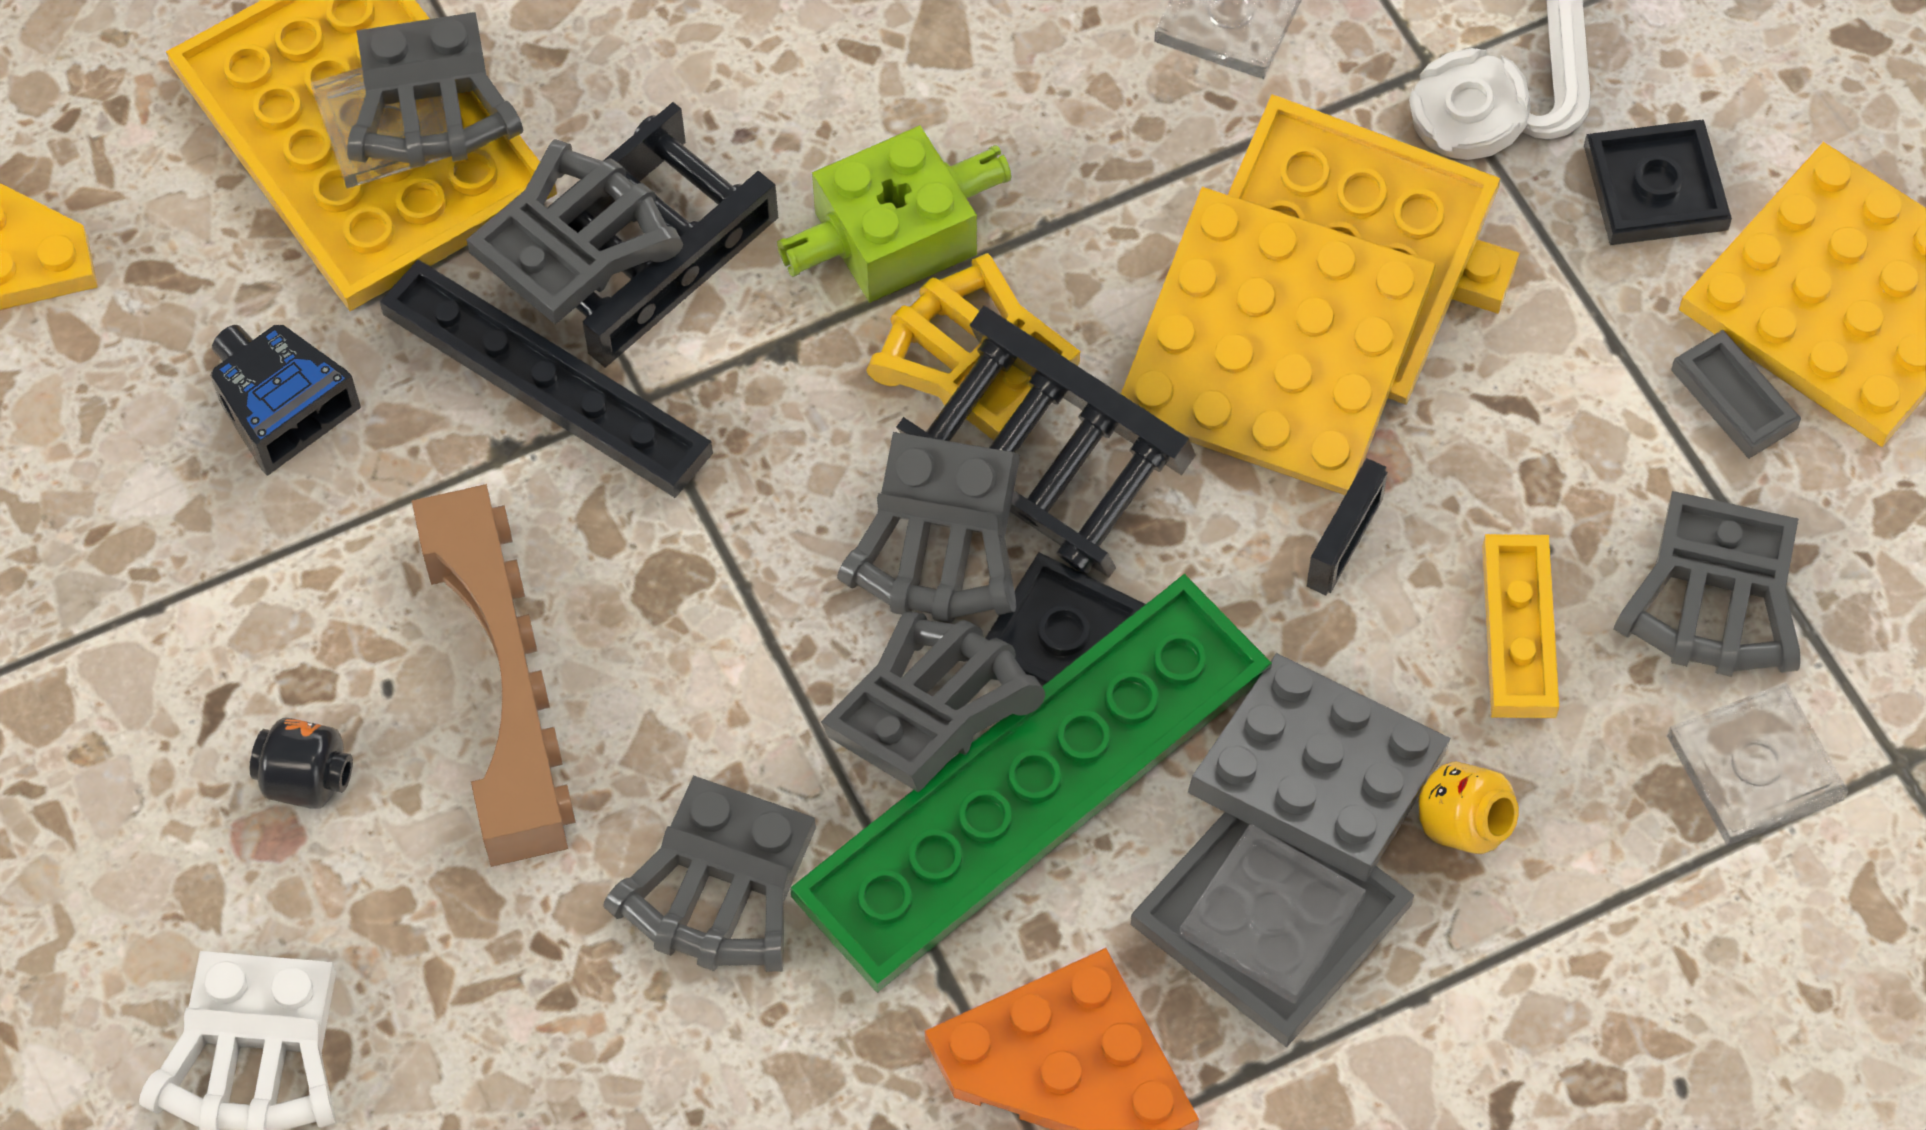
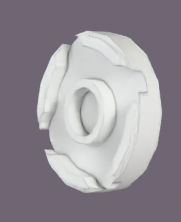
[1409,48,1531,160]

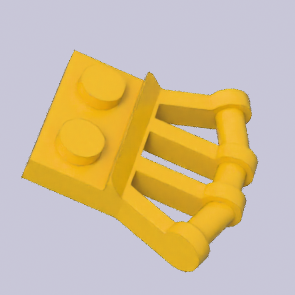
[866,253,1081,441]

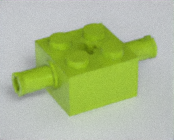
[777,125,1012,303]

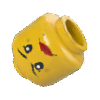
[1418,761,1519,854]

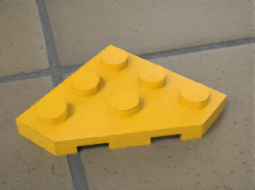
[0,183,98,310]

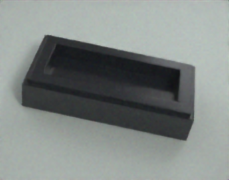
[1306,458,1388,596]

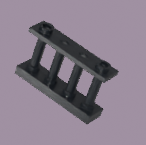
[504,102,779,368]
[896,305,1196,578]

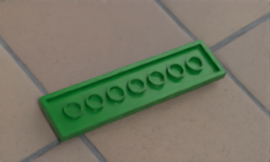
[790,573,1272,993]

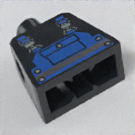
[210,325,361,476]

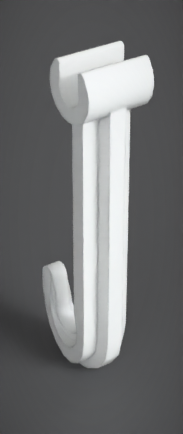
[1522,0,1590,139]

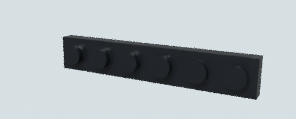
[380,259,713,498]

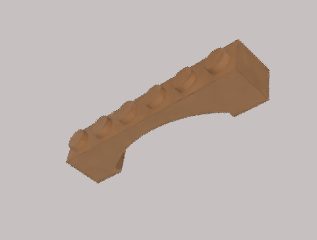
[411,484,576,867]

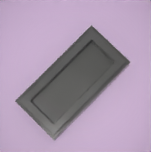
[1671,330,1801,459]

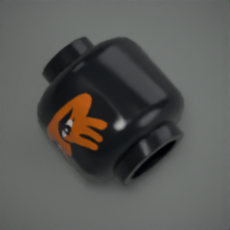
[249,718,353,809]

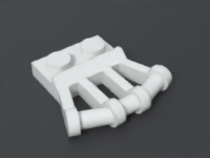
[139,951,336,1130]

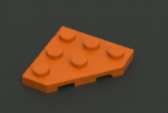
[925,948,1199,1130]

